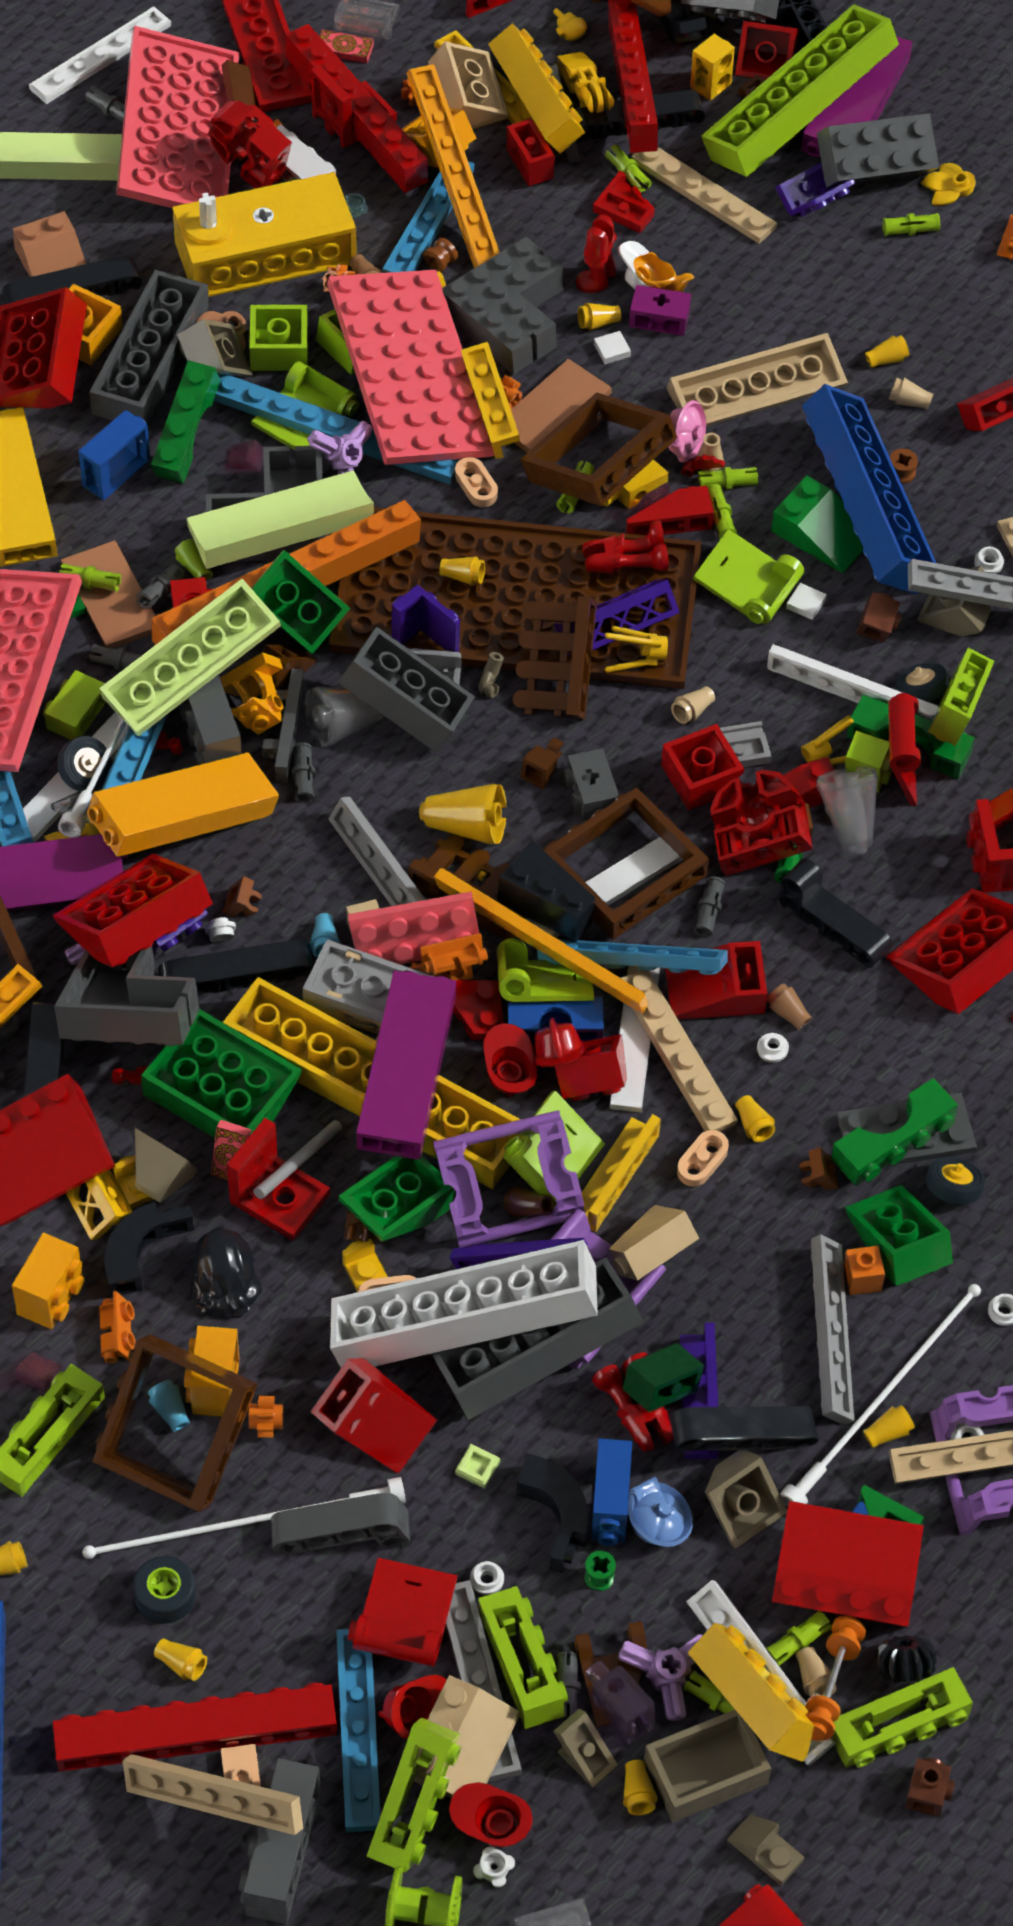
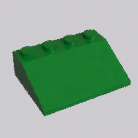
[141,1009,302,1138]

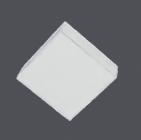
[594,331,631,364]
[786,583,827,620]

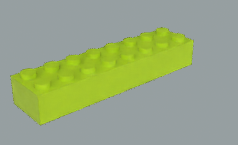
[701,4,899,177]

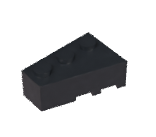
[497,840,596,942]

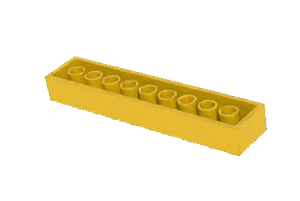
[223,977,521,1190]

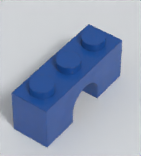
[508,997,604,1044]

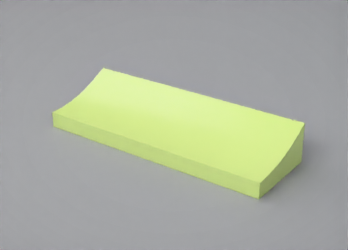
[0,132,122,181]
[187,470,374,569]
[99,579,281,736]

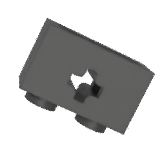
[563,748,619,820]

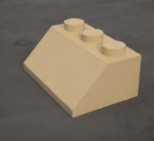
[428,41,508,129]
[414,1675,521,1798]

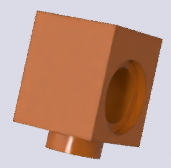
[843,1246,885,1295]

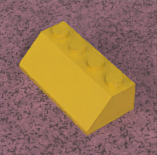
[687,1623,814,1762]

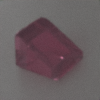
[226,439,263,473]
[637,482,670,511]
[15,1352,62,1393]

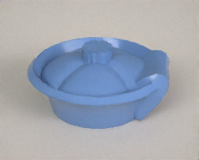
[628,1477,693,1547]

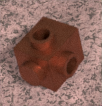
[856,592,902,643]
[905,1758,955,1817]

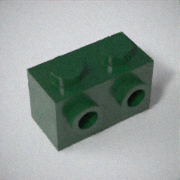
[623,1343,704,1412]

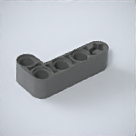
[271,1493,410,1554]

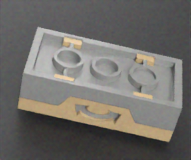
[303,939,434,1035]

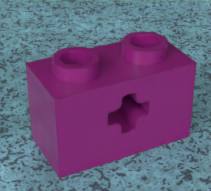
[629,285,692,336]

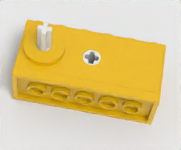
[172,172,357,297]

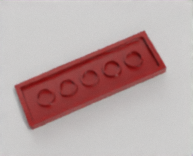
[221,0,312,112]

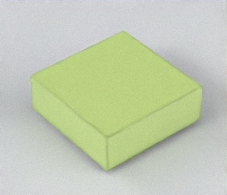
[455,1444,500,1489]

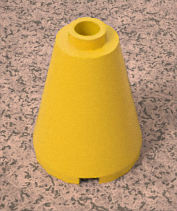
[419,784,507,845]

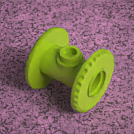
[385,1866,462,1926]

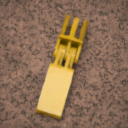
[556,52,614,113]

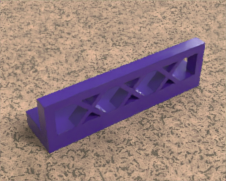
[554,579,680,650]
[449,1238,588,1269]
[680,1323,719,1459]

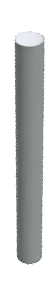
[254,1120,342,1199]

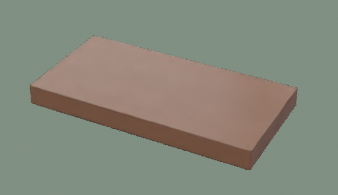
[511,359,612,453]
[61,540,155,649]

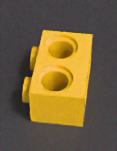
[690,34,735,101]

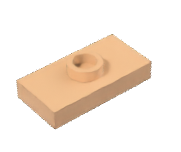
[221,1744,261,1819]

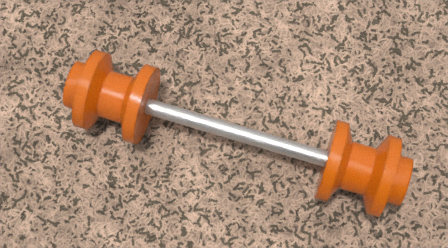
[805,1616,866,1741]

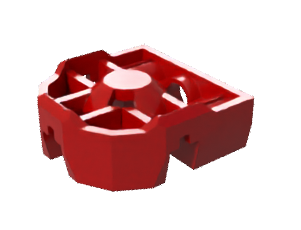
[208,100,292,189]
[710,770,813,876]

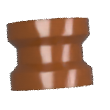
[422,238,458,273]
[890,449,918,484]

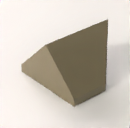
[134,1128,198,1203]

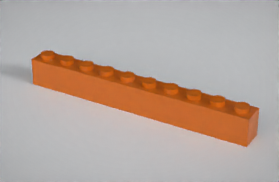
[151,500,421,645]

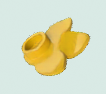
[921,163,976,206]

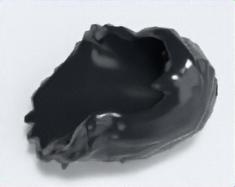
[190,1227,262,1320]

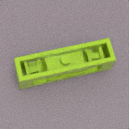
[928,647,994,746]
[0,1363,105,1497]
[478,1586,568,1729]
[832,1667,973,1768]
[367,1718,461,1873]

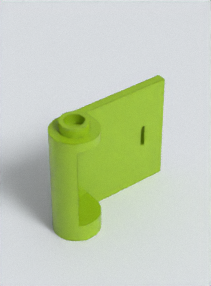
[251,361,359,450]
[692,529,804,624]
[496,938,594,1002]
[503,1091,605,1210]

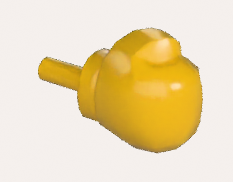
[553,8,587,42]

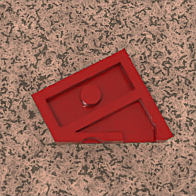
[593,171,655,234]
[453,980,504,1040]

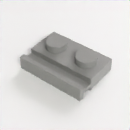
[720,721,772,767]

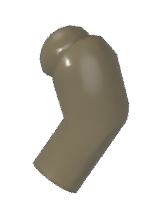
[478,652,504,699]

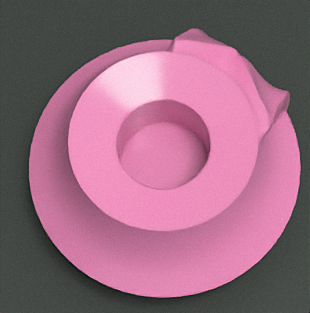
[668,400,706,463]

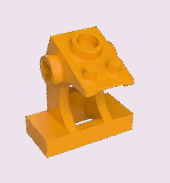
[220,652,283,735]

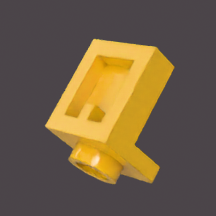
[113,1155,153,1209]
[342,1239,388,1292]

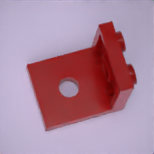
[311,64,397,149]
[966,799,1013,893]
[227,1118,331,1241]

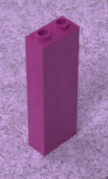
[801,36,913,157]
[0,834,127,912]
[356,970,456,1160]

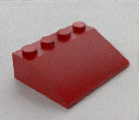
[0,287,87,409]
[53,853,213,967]
[886,888,1013,1014]
[0,1074,115,1226]
[772,1501,924,1627]

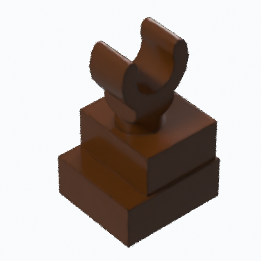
[521,737,564,790]
[344,1209,378,1242]

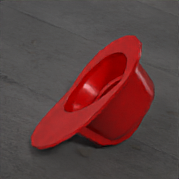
[534,1017,585,1067]
[483,1023,537,1097]
[378,1674,447,1740]
[449,1782,533,1848]

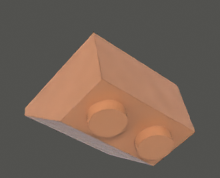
[12,211,86,277]

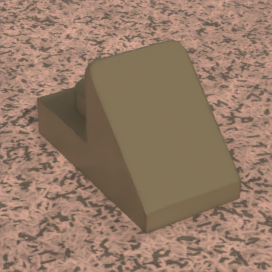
[553,1709,618,1787]
[727,1814,805,1886]

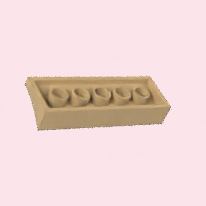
[666,333,848,427]

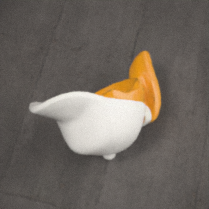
[618,241,694,292]

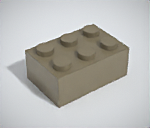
[644,1710,771,1823]

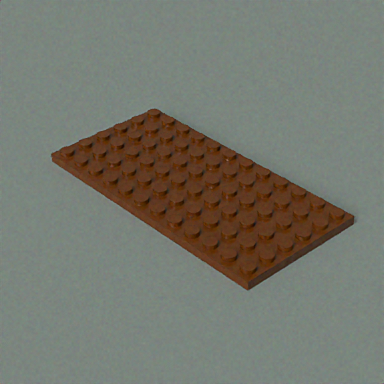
[329,507,702,689]

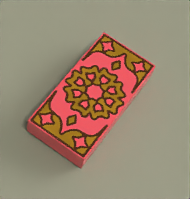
[320,29,374,63]
[211,1120,251,1181]

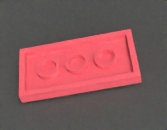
[348,891,480,965]

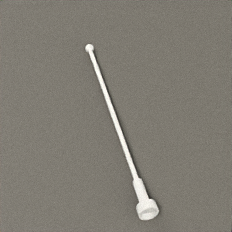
[58,719,126,838]
[779,1284,981,1507]
[82,1477,406,1559]

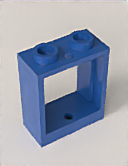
[78,410,150,501]
[591,1438,632,1546]

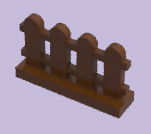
[513,596,597,720]
[408,835,526,940]

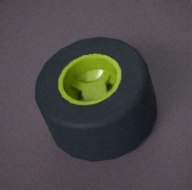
[133,1556,196,1624]

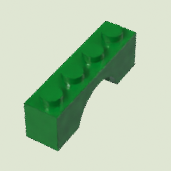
[151,360,220,483]
[847,695,975,779]
[831,1078,958,1187]

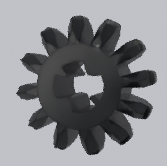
[877,1635,937,1684]

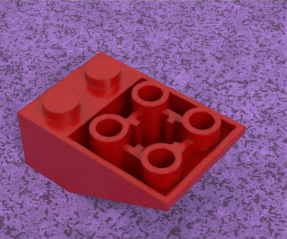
[665,941,767,1019]
[310,1358,437,1473]

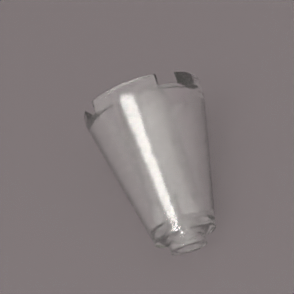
[304,687,386,747]
[816,767,878,854]

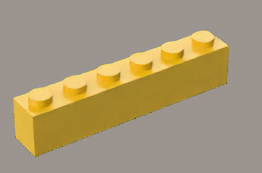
[488,23,585,154]

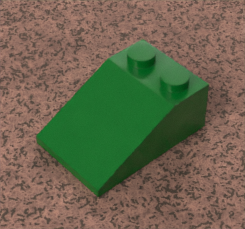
[771,475,863,574]
[251,550,350,654]
[338,1155,454,1241]
[845,1185,953,1286]

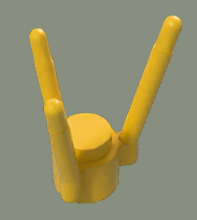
[604,626,668,673]
[801,715,854,765]

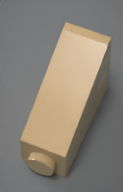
[609,1205,699,1280]

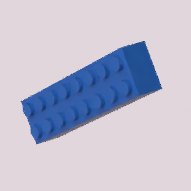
[802,384,936,594]

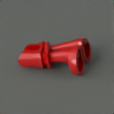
[575,215,617,293]
[582,520,669,575]
[592,1352,674,1453]

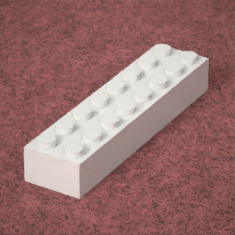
[330,1240,598,1368]

